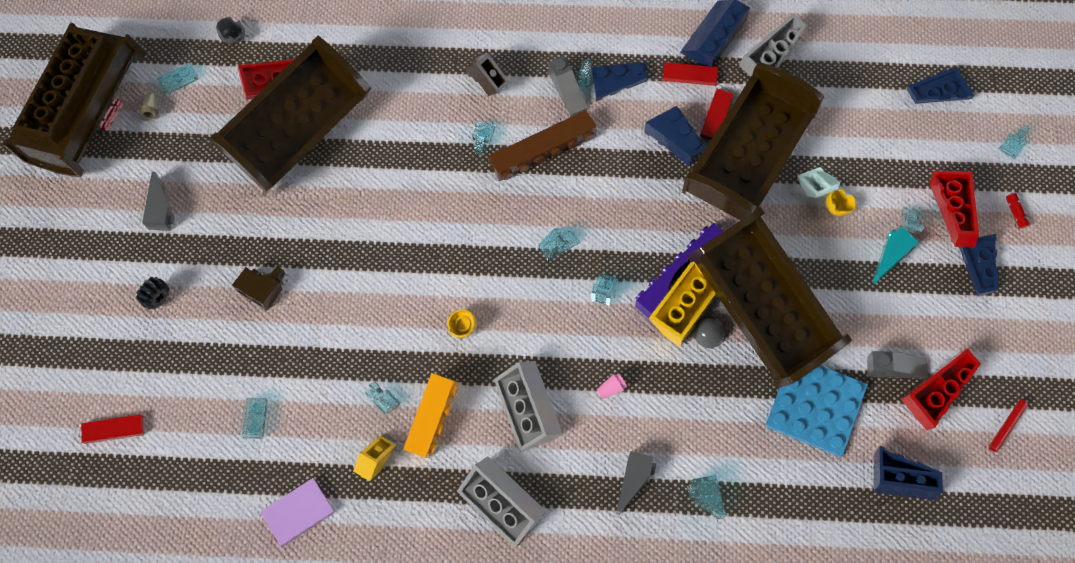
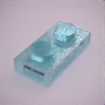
[157,63,199,95]
[901,207,924,233]
[242,398,268,439]

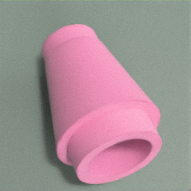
[597,373,627,399]

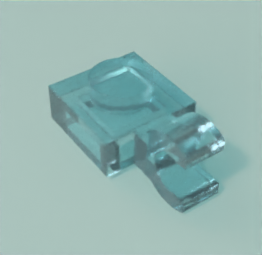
[472,121,495,155]
[999,124,1030,159]
[365,382,401,414]

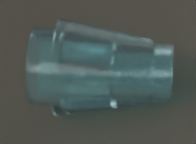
[575,60,593,87]

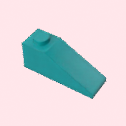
[872,226,919,284]

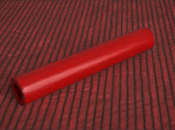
[988,400,1028,452]

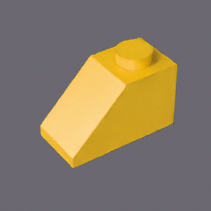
[353,435,396,481]

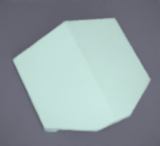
[797,167,840,198]

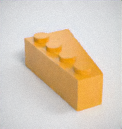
[403,373,460,458]

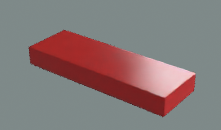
[662,62,718,86]
[700,88,734,140]
[81,414,144,444]

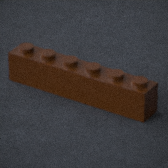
[488,110,597,182]

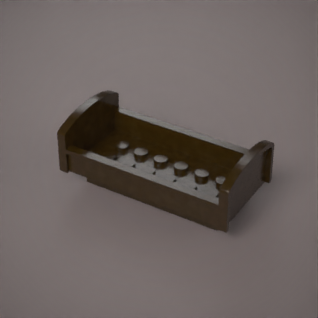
[3,22,145,177]
[209,35,371,197]
[682,62,824,220]
[687,207,852,388]

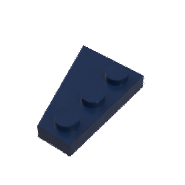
[592,62,648,102]
[907,67,974,104]
[959,234,998,296]

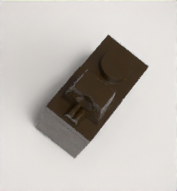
[465,53,510,96]
[232,266,286,310]

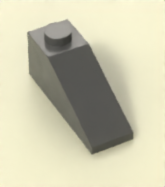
[548,56,587,116]
[142,171,175,231]
[867,351,928,379]
[616,451,657,515]

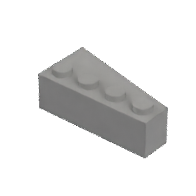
[739,13,806,77]

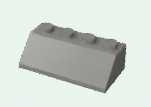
[494,361,563,452]
[457,456,547,547]

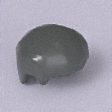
[216,17,245,44]
[694,317,725,349]

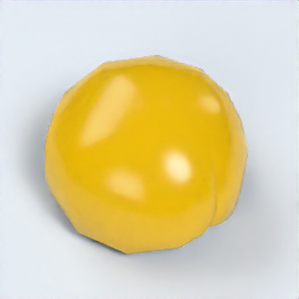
[825,189,856,217]
[447,309,477,339]

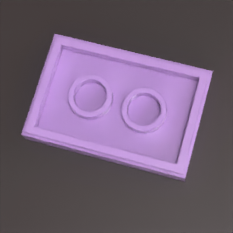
[260,478,335,547]

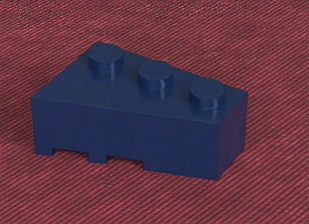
[644,106,706,166]
[873,446,943,501]

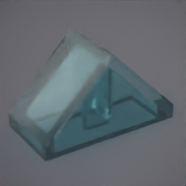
[538,227,580,260]
[591,273,618,305]

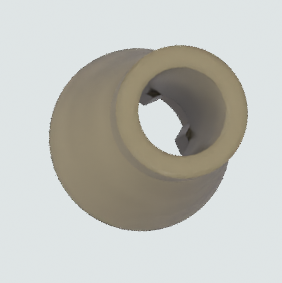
[140,92,159,120]

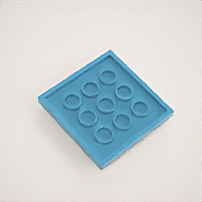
[765,365,868,458]

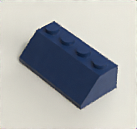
[680,0,750,67]

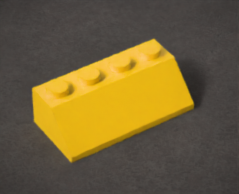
[649,261,717,347]

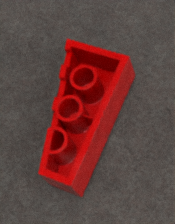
[929,171,979,247]
[901,348,981,431]

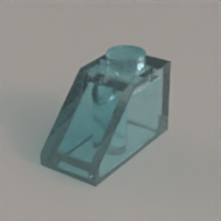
[688,475,726,520]

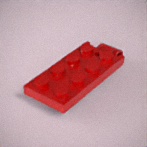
[238,59,294,100]

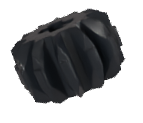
[136,276,170,310]

